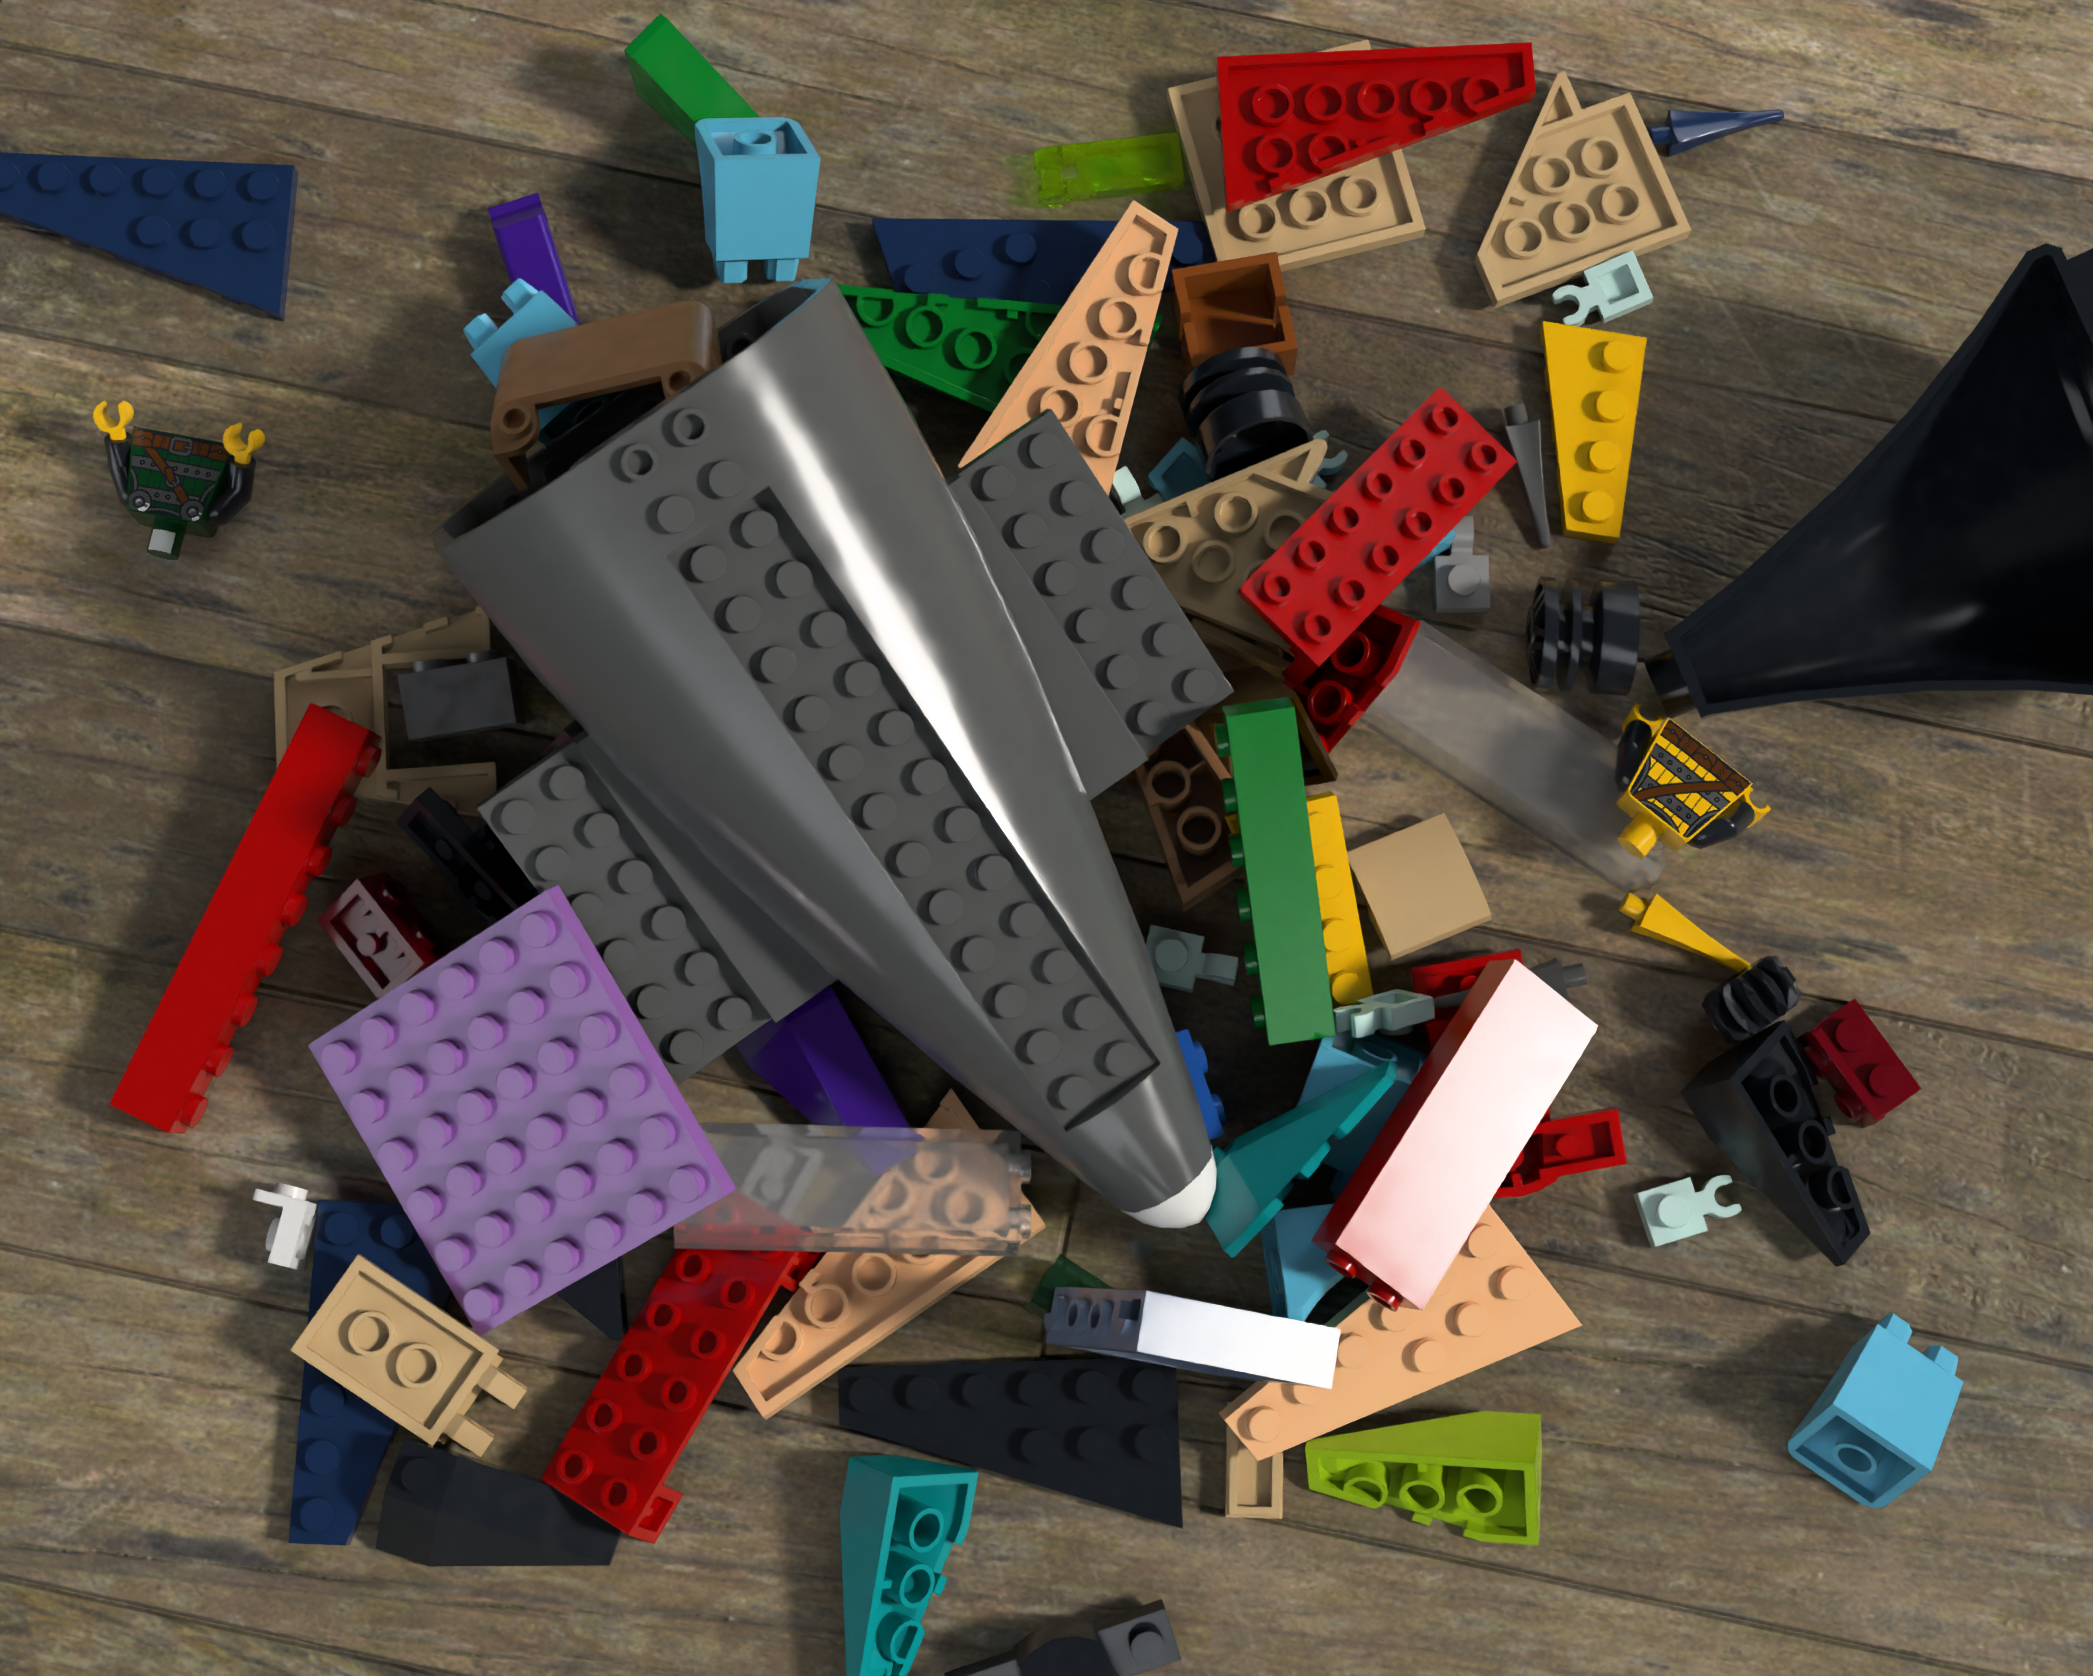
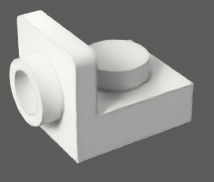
[252,1182,318,1271]

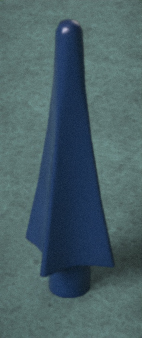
[1646,109,1784,157]

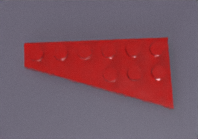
[1216,42,1536,213]

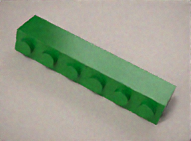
[1214,697,1336,1046]

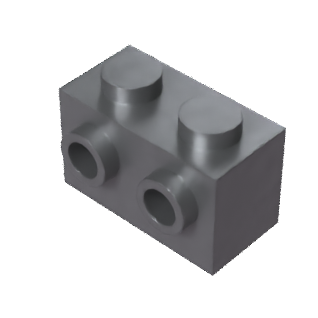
[398,650,526,742]

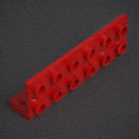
[1237,388,1517,689]
[542,1191,828,1544]

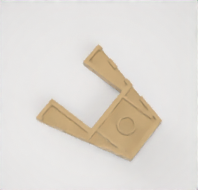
[274,606,500,818]

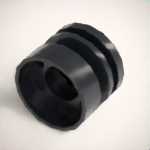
[1177,346,1313,482]
[1525,576,1640,696]

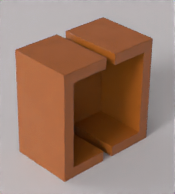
[1170,252,1298,376]

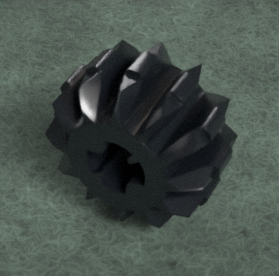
[1702,956,1802,1042]

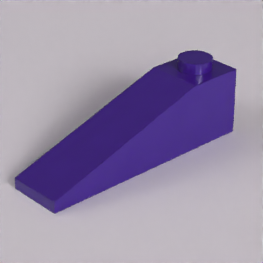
[736,985,924,1180]

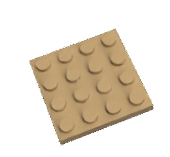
[1167,39,1426,272]

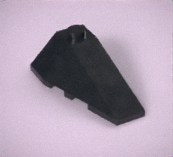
[1681,1020,1870,1267]
[376,1438,622,1567]

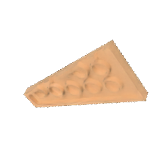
[957,200,1178,497]
[732,1088,1046,1420]
[1219,1204,1582,1461]

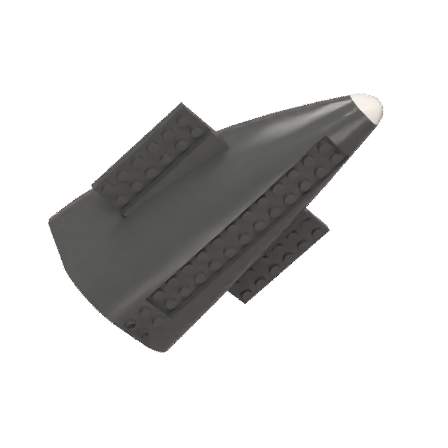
[431,278,1234,1228]

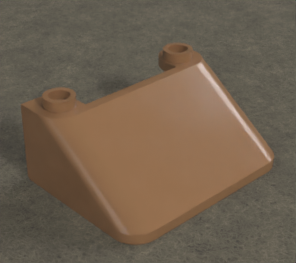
[490,301,723,492]

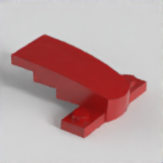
[1409,948,1628,1198]

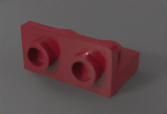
[316,873,450,999]
[1797,998,1921,1128]

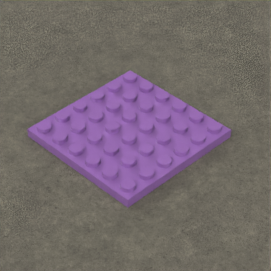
[308,885,737,1336]

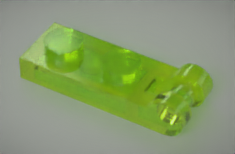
[1033,132,1185,208]

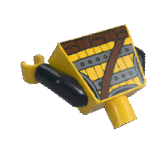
[1614,703,1771,859]

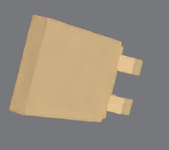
[290,1254,527,1458]

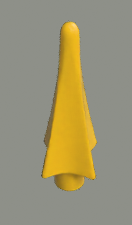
[1618,892,1751,972]

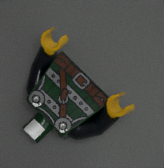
[93,400,265,560]

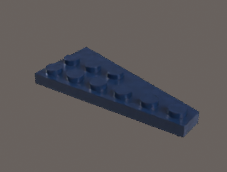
[0,152,298,321]
[872,218,1216,307]
[288,1200,452,1546]

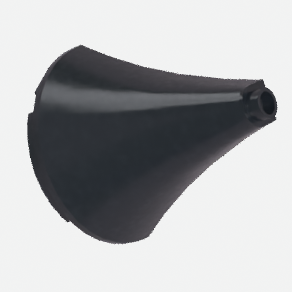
[1644,243,2093,719]

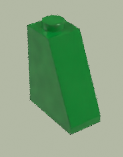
[624,13,759,146]

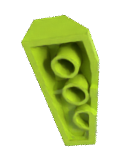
[1305,1411,1542,1546]

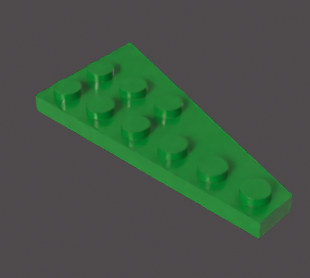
[837,284,1164,416]

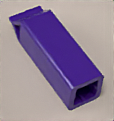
[488,193,582,325]

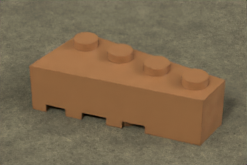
[1133,721,1243,913]

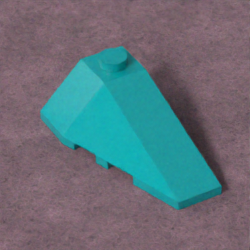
[1204,1060,1399,1258]
[840,1455,978,1676]

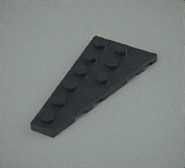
[838,1358,1183,1529]

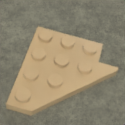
[1474,71,1691,308]
[1123,438,1334,653]

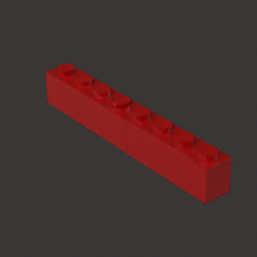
[109,702,382,1134]

